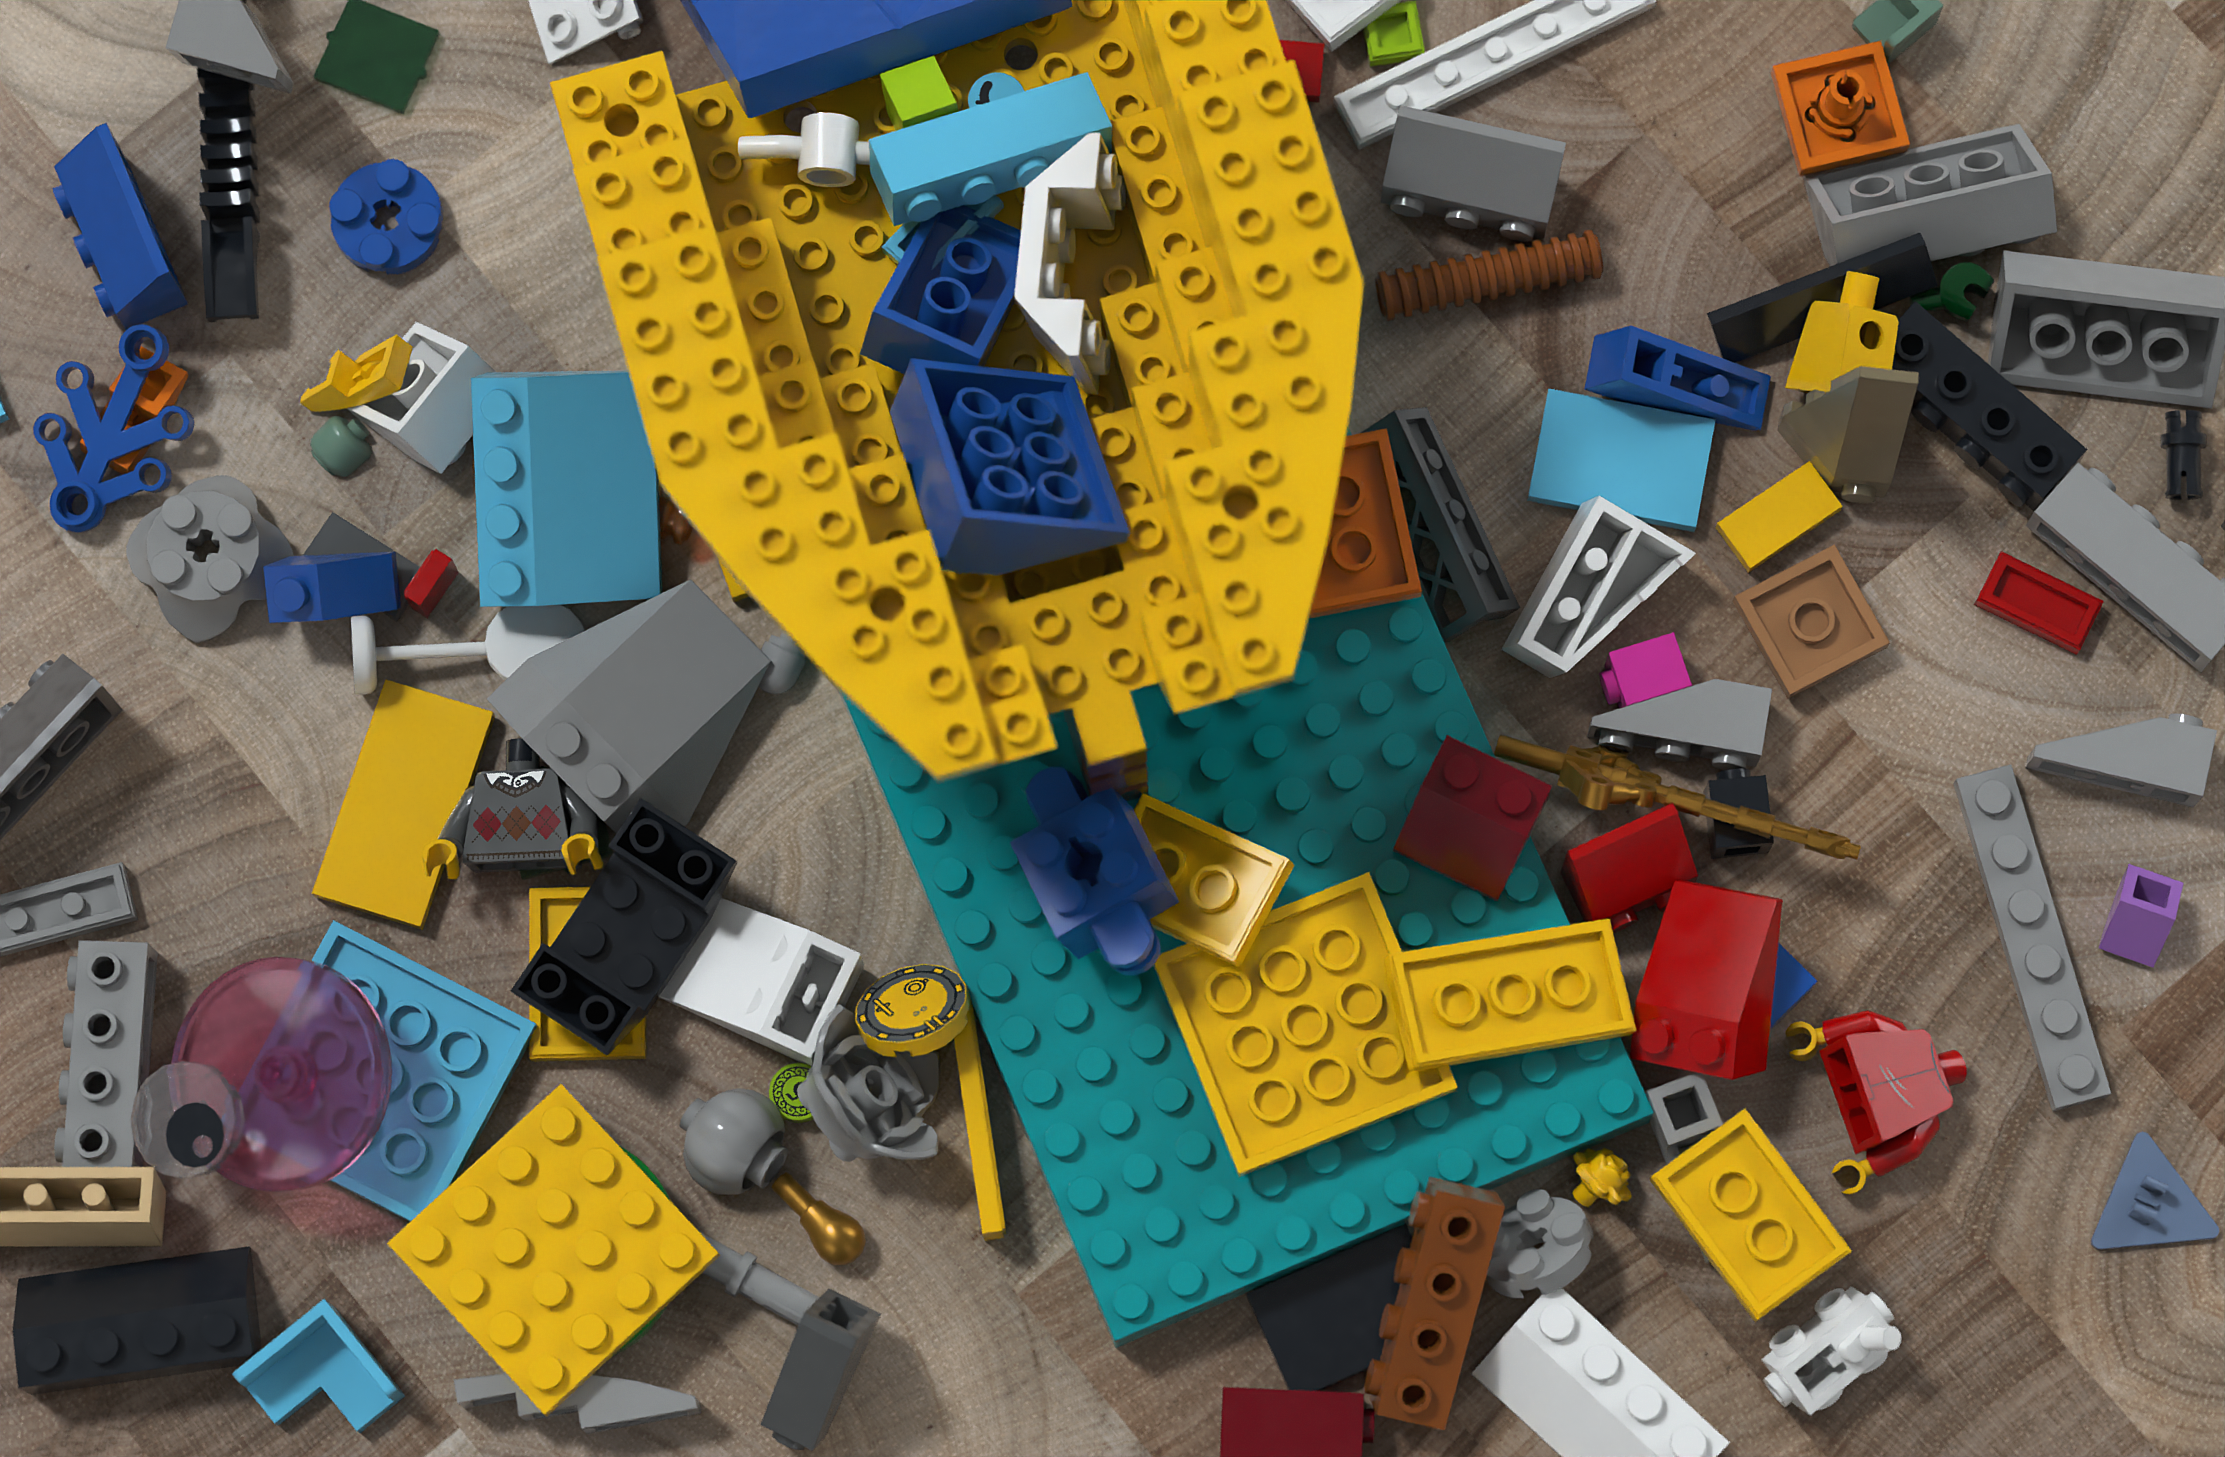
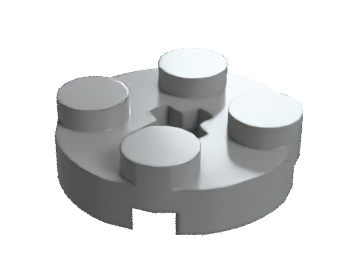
[1486,1189,1594,1298]

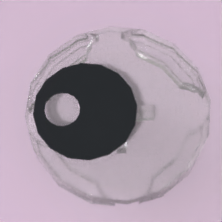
[130,1061,245,1178]

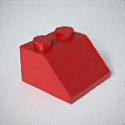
[1560,803,1698,934]

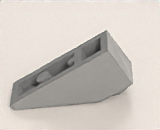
[2025,713,2217,807]

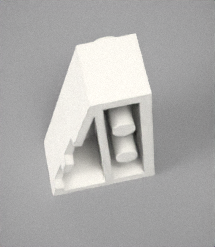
[1501,496,1696,678]

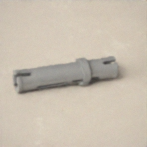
[698,1230,820,1325]

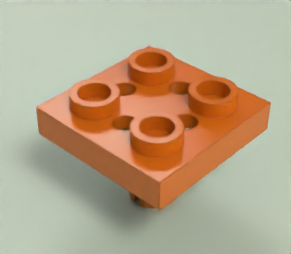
[1771,41,1910,176]

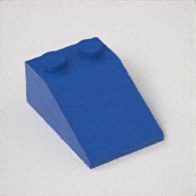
[860,205,1021,374]

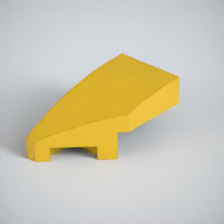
[300,334,413,412]

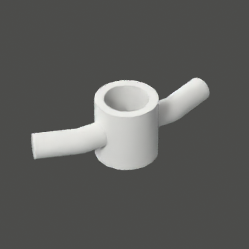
[738,113,870,187]

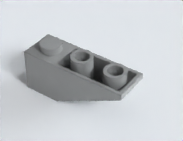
[1587,679,1772,770]

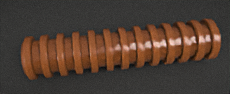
[1375,229,1604,321]

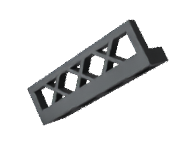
[1361,407,1520,643]

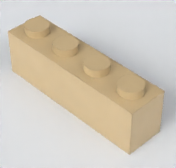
[0,1167,167,1247]

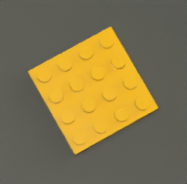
[1154,872,1458,1177]
[387,1084,720,1417]

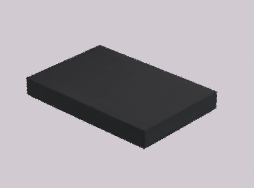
[1246,1223,1413,1391]

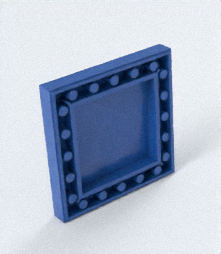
[680,0,1073,118]

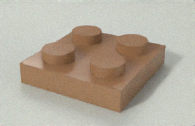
[1733,544,1890,699]

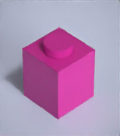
[1599,632,1692,709]

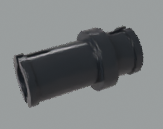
[2161,410,2207,500]

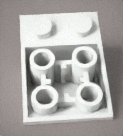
[659,898,864,1066]

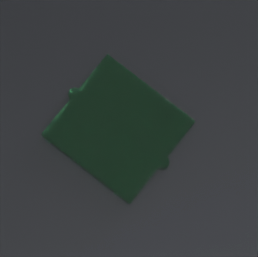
[313,0,440,114]

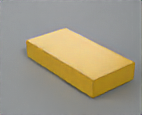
[1715,461,1842,573]

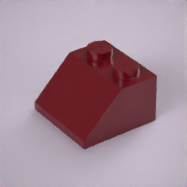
[1393,735,1552,902]

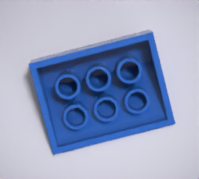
[890,359,1130,575]

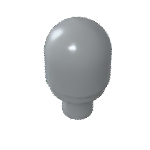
[759,631,806,694]

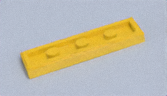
[954,1005,1007,1241]

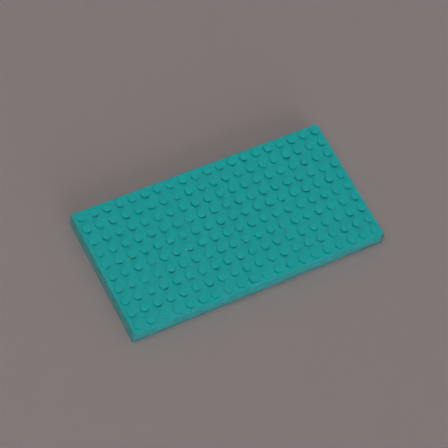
[838,427,1654,1348]

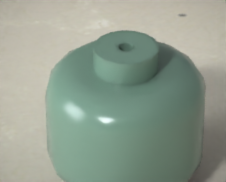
[310,416,372,477]

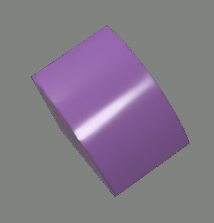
[2099,864,2184,967]

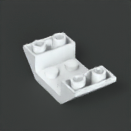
[1014,133,1127,394]

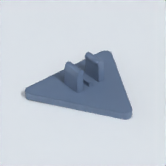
[2091,1132,2219,1250]

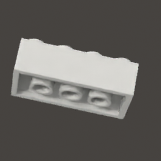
[1472,1288,1730,1457]

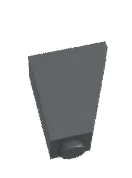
[760,1288,881,1451]

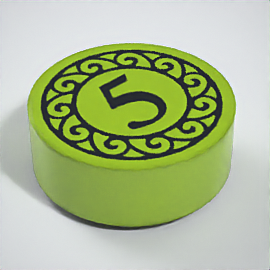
[769,1063,814,1123]

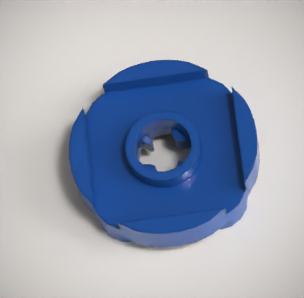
[329,159,443,274]

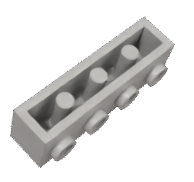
[2026,463,2225,672]
[54,940,158,1167]

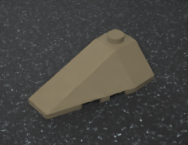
[1777,366,1919,503]

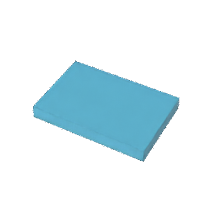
[1527,388,1716,532]

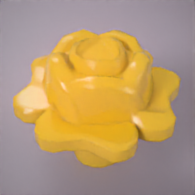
[1573,1148,1632,1207]

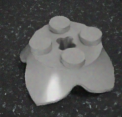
[126,475,294,644]
[797,1004,940,1162]

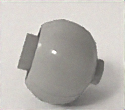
[680,1088,788,1195]

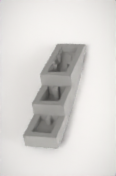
[454,1374,702,1434]

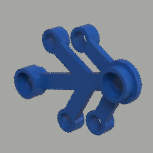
[33,324,194,533]

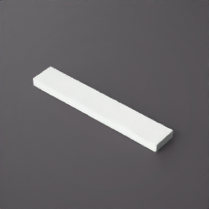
[1334,0,1657,150]

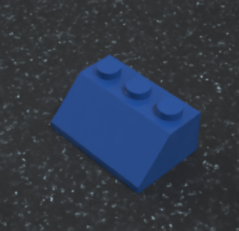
[52,123,188,330]

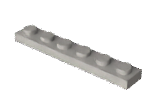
[1953,764,2111,1112]

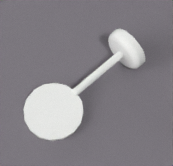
[351,605,584,695]

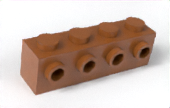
[1364,1177,1505,1430]

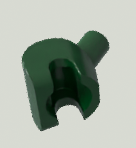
[1910,262,1994,323]

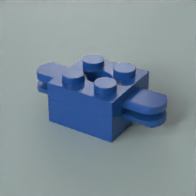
[1010,767,1179,975]

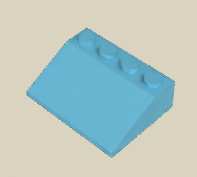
[471,370,662,607]

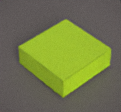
[1363,0,1425,67]

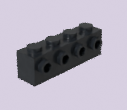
[1892,301,2088,511]

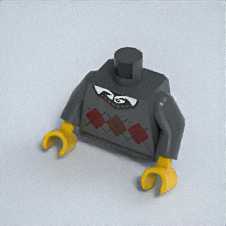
[422,738,603,880]

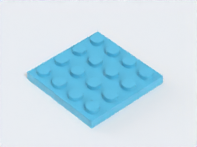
[223,920,537,1222]

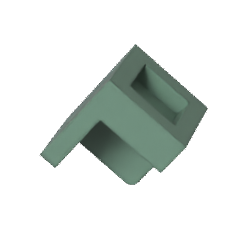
[1852,0,1944,64]

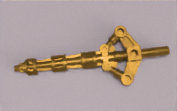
[1494,734,1861,860]

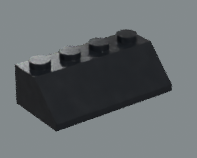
[12,1246,262,1395]

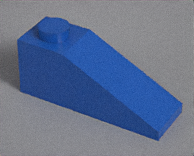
[1584,325,1771,431]

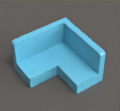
[232,1299,405,1433]

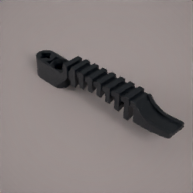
[197,0,260,323]

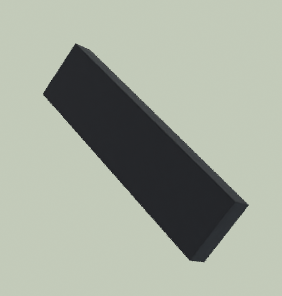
[1707,233,1938,363]

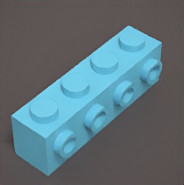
[869,72,1112,226]

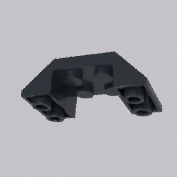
[510,798,738,1056]

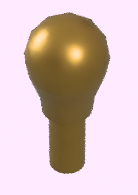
[771,1172,866,1265]

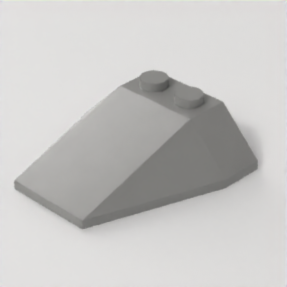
[487,579,771,833]

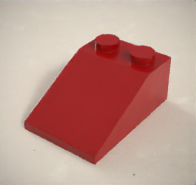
[1630,880,1783,1080]

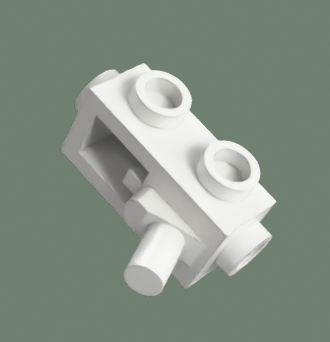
[1761,1287,1901,1415]

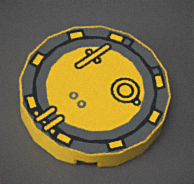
[855,964,971,1057]

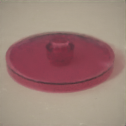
[171,957,392,1191]

